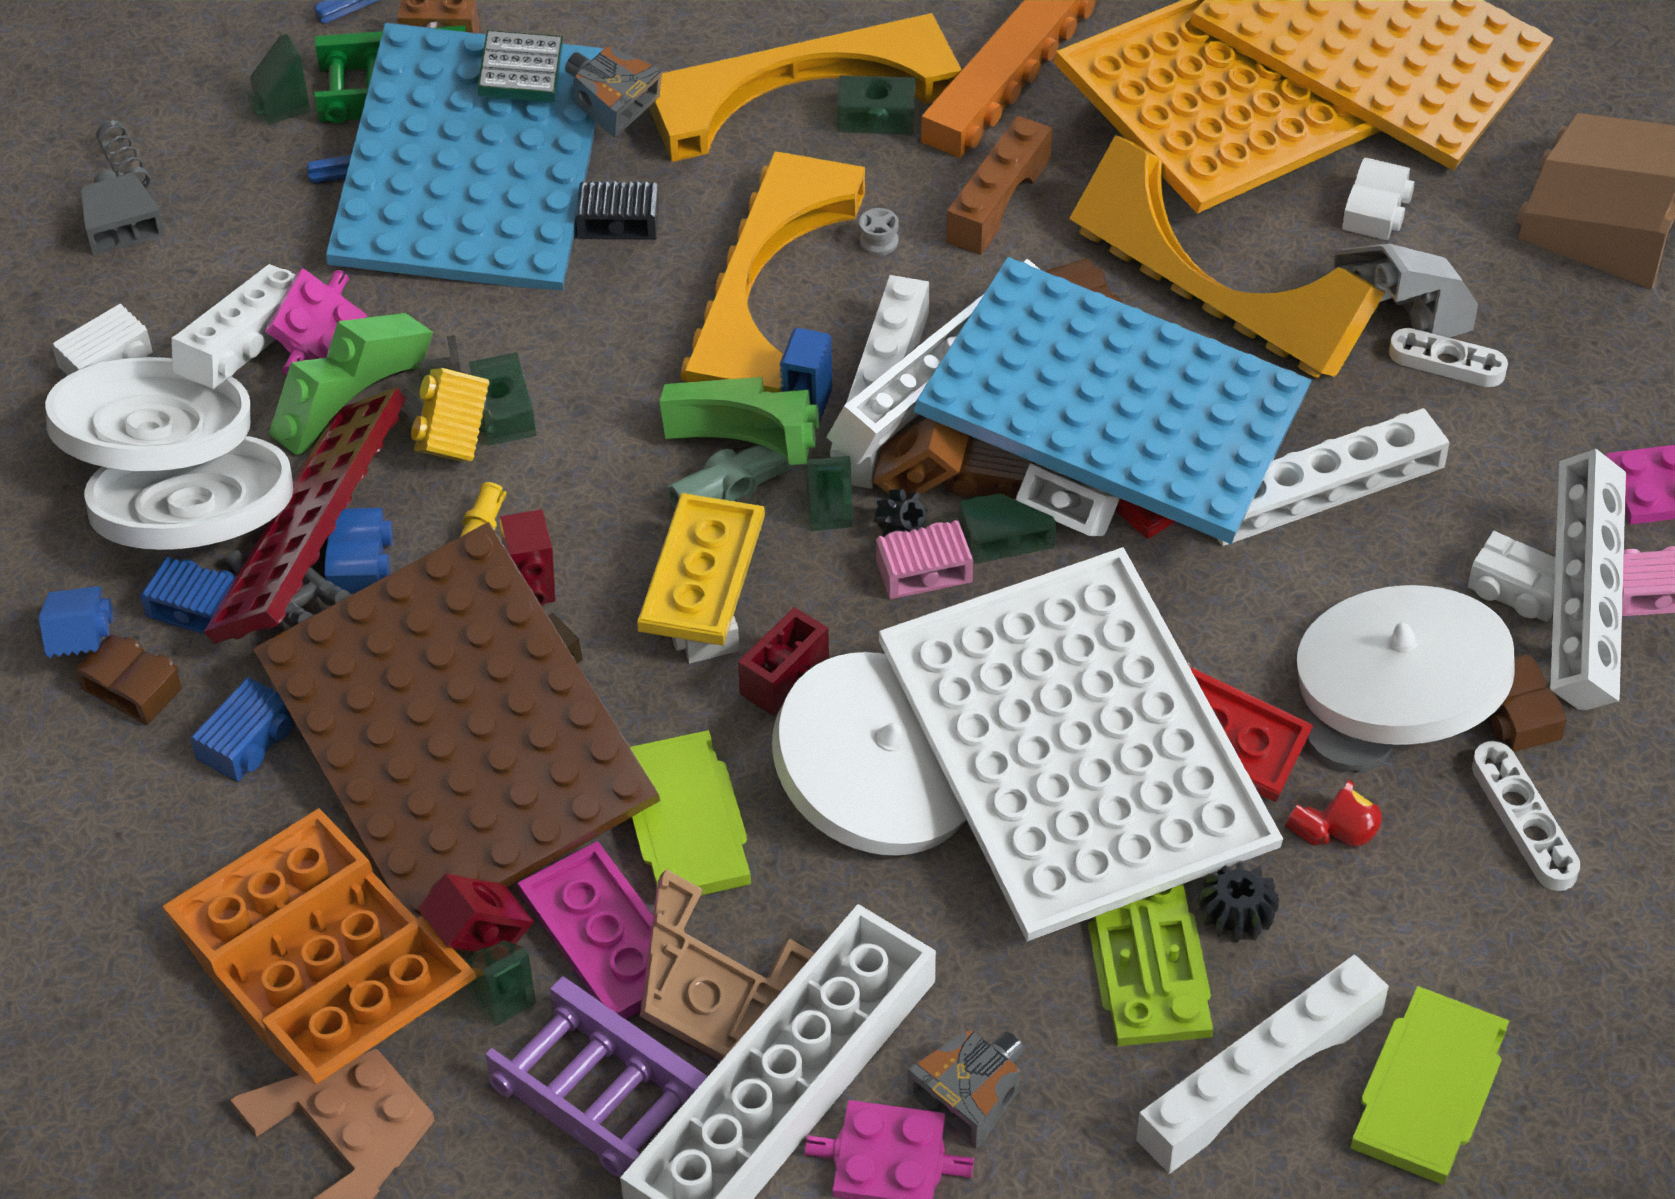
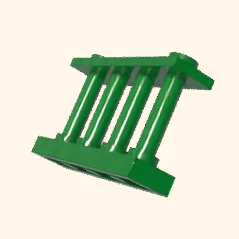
[315,25,466,123]

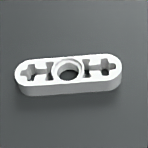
[1389,328,1508,387]

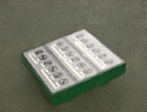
[477,30,563,102]

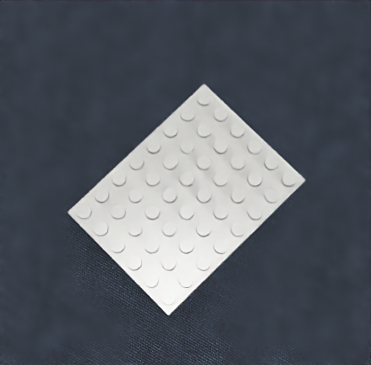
[879,547,1283,941]

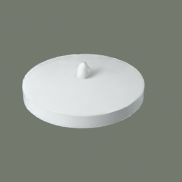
[46,357,250,471]
[84,436,293,550]
[1297,585,1515,745]
[772,652,967,855]

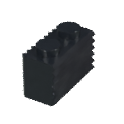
[576,181,659,240]

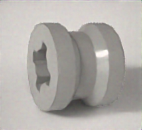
[859,208,899,256]

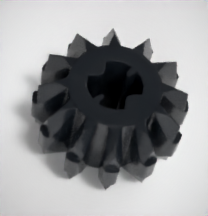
[1198,861,1279,943]

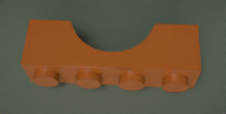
[946,115,1052,255]

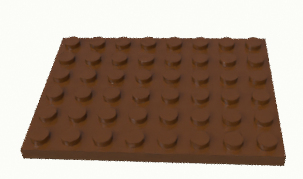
[253,522,660,922]

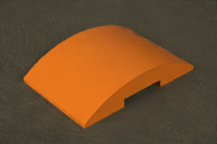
[162,808,477,1085]

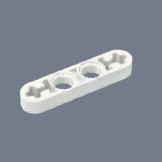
[1472,741,1580,891]

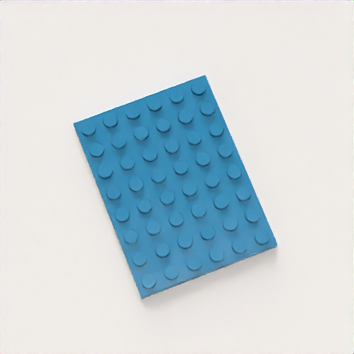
[326,23,604,291]
[914,257,1312,544]

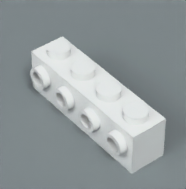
[172,264,295,389]

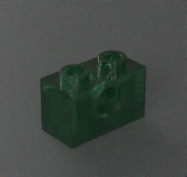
[837,76,916,135]
[469,352,537,446]

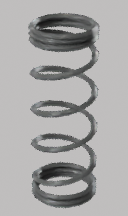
[96,120,151,189]

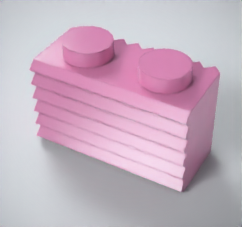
[876,520,973,600]
[1622,546,1675,616]

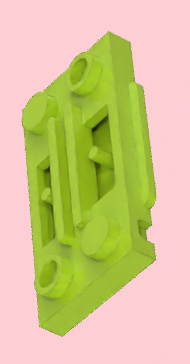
[630,730,751,896]
[1088,884,1213,1046]
[1350,986,1509,1186]

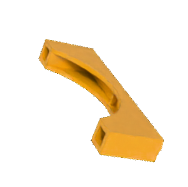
[649,13,962,162]
[1069,135,1385,378]
[681,151,865,393]

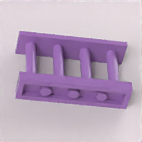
[485,976,708,1177]

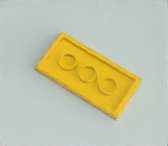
[637,493,765,646]

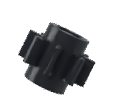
[873,489,928,537]

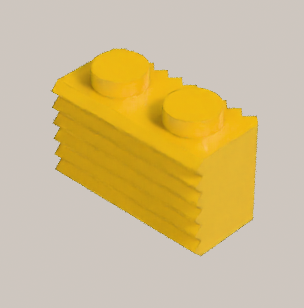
[411,368,489,462]

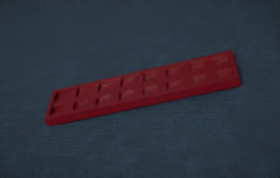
[204,387,406,644]

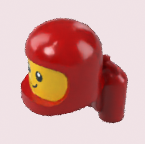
[1285,779,1382,847]

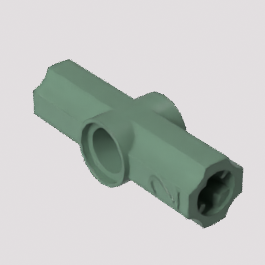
[667,444,794,510]

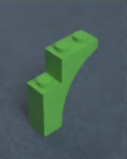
[268,313,433,455]
[659,377,819,465]

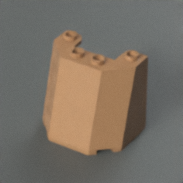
[1517,113,1675,290]

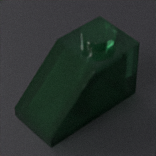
[248,34,311,125]
[959,493,1056,564]
[465,940,536,1027]

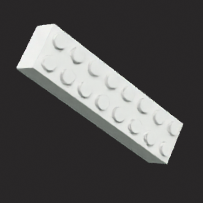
[620,904,936,1199]

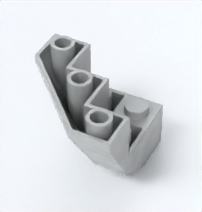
[1329,244,1478,338]

